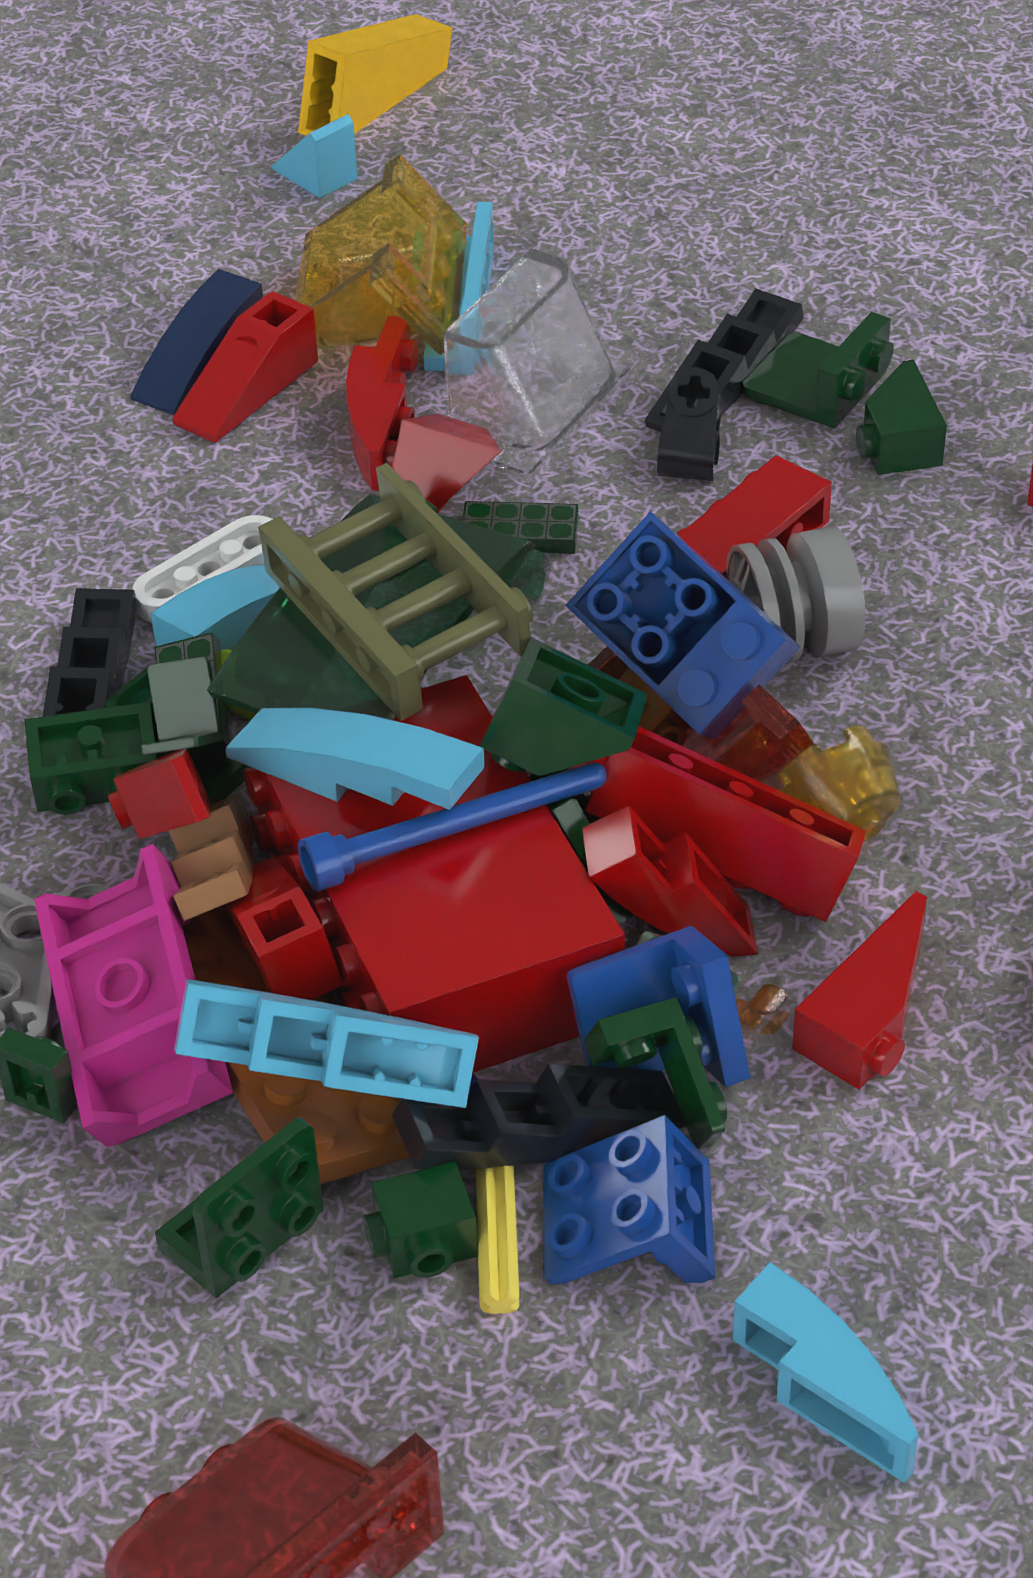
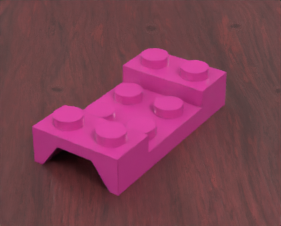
[34,844,233,1147]

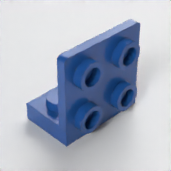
[567,926,751,1087]
[543,1115,715,1284]

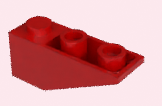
[173,291,318,443]
[224,857,344,1000]

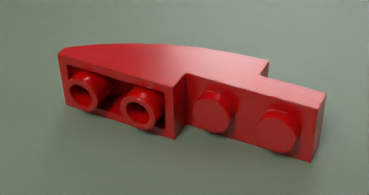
[346,316,418,491]

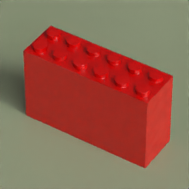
[244,675,625,1073]

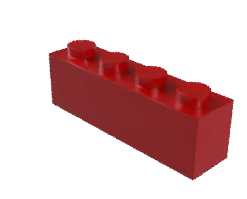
[676,455,832,578]
[585,726,867,922]

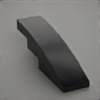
[644,288,804,432]
[42,588,137,717]
[391,1063,686,1169]

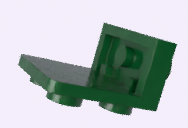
[743,312,894,429]
[155,1118,324,1299]

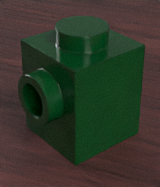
[363,1161,478,1278]

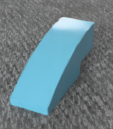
[151,565,299,654]
[733,1262,918,1483]

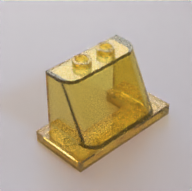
[295,154,467,355]

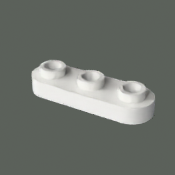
[133,515,273,623]

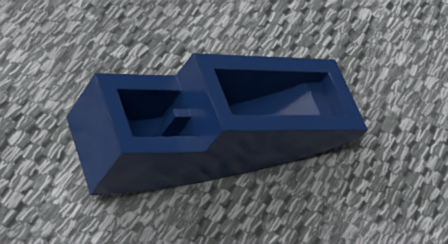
[130,269,263,415]

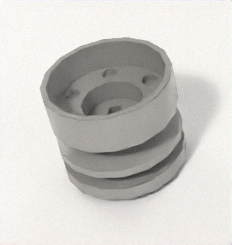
[726,526,866,663]

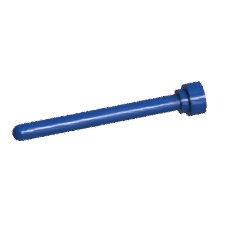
[298,762,607,892]

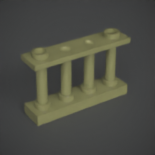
[258,463,533,721]

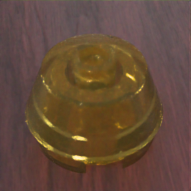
[778,726,902,843]

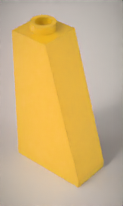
[298,14,453,136]

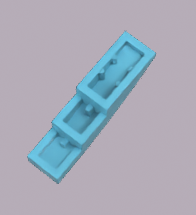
[226,708,485,810]
[174,979,479,1108]

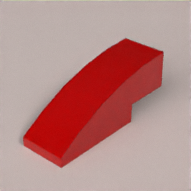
[582,805,758,957]

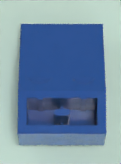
[565,511,801,739]

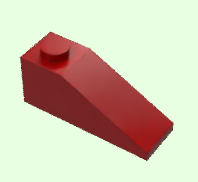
[108,748,212,839]
[792,891,927,1090]

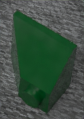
[479,637,647,776]

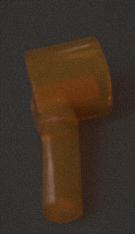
[735,984,790,1035]

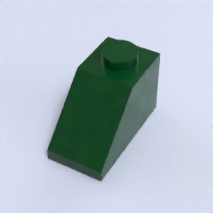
[856,360,947,475]

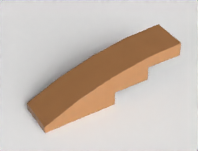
[168,792,254,921]

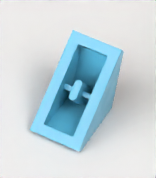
[271,114,358,198]

